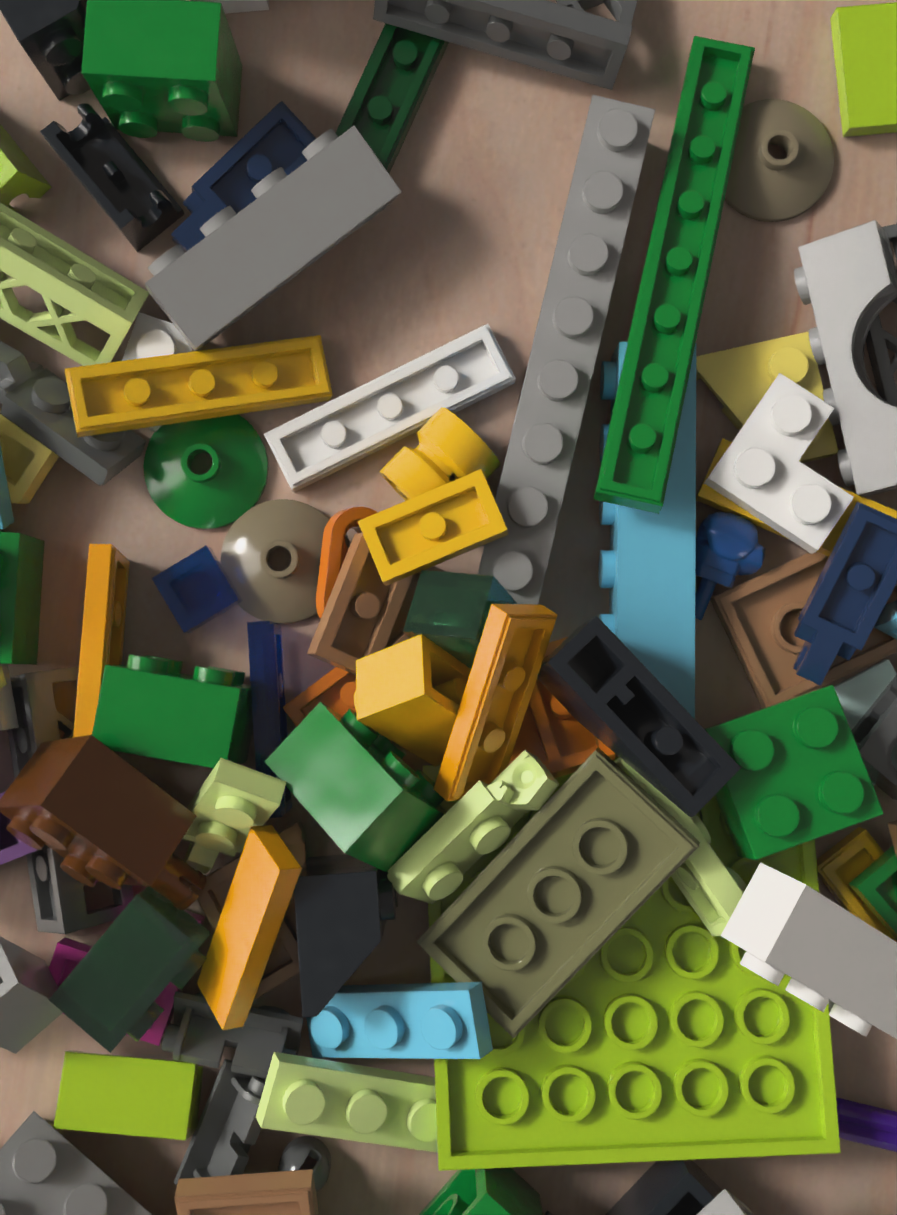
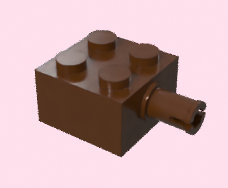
[0,735,207,910]

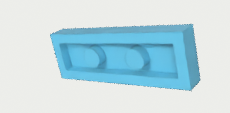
[306,982,493,1059]

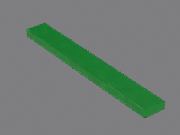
[594,36,755,514]

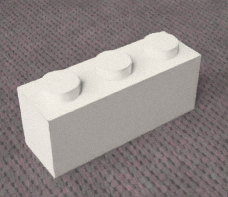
[721,863,897,1039]

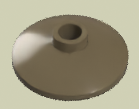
[725,99,834,222]
[220,499,329,624]

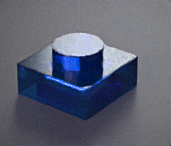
[152,545,243,633]

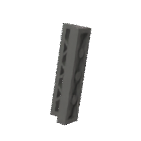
[7,666,136,934]

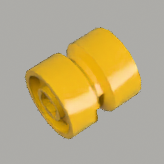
[379,407,500,501]

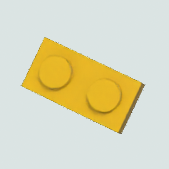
[358,469,508,586]

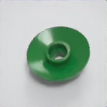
[143,414,269,529]

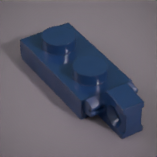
[171,101,316,252]
[793,501,897,686]

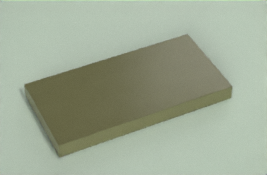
[417,747,700,1038]

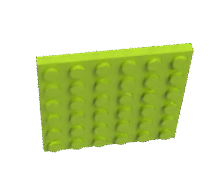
[423,757,841,1171]

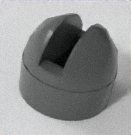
[278,1136,332,1192]

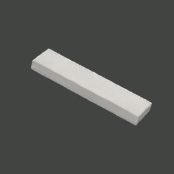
[264,324,516,492]

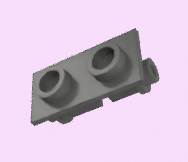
[162,991,303,1079]
[174,1059,266,1185]

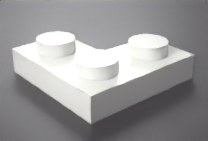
[704,373,854,554]

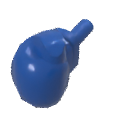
[695,512,766,620]

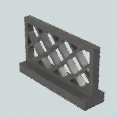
[373,0,638,90]

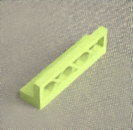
[0,202,149,366]

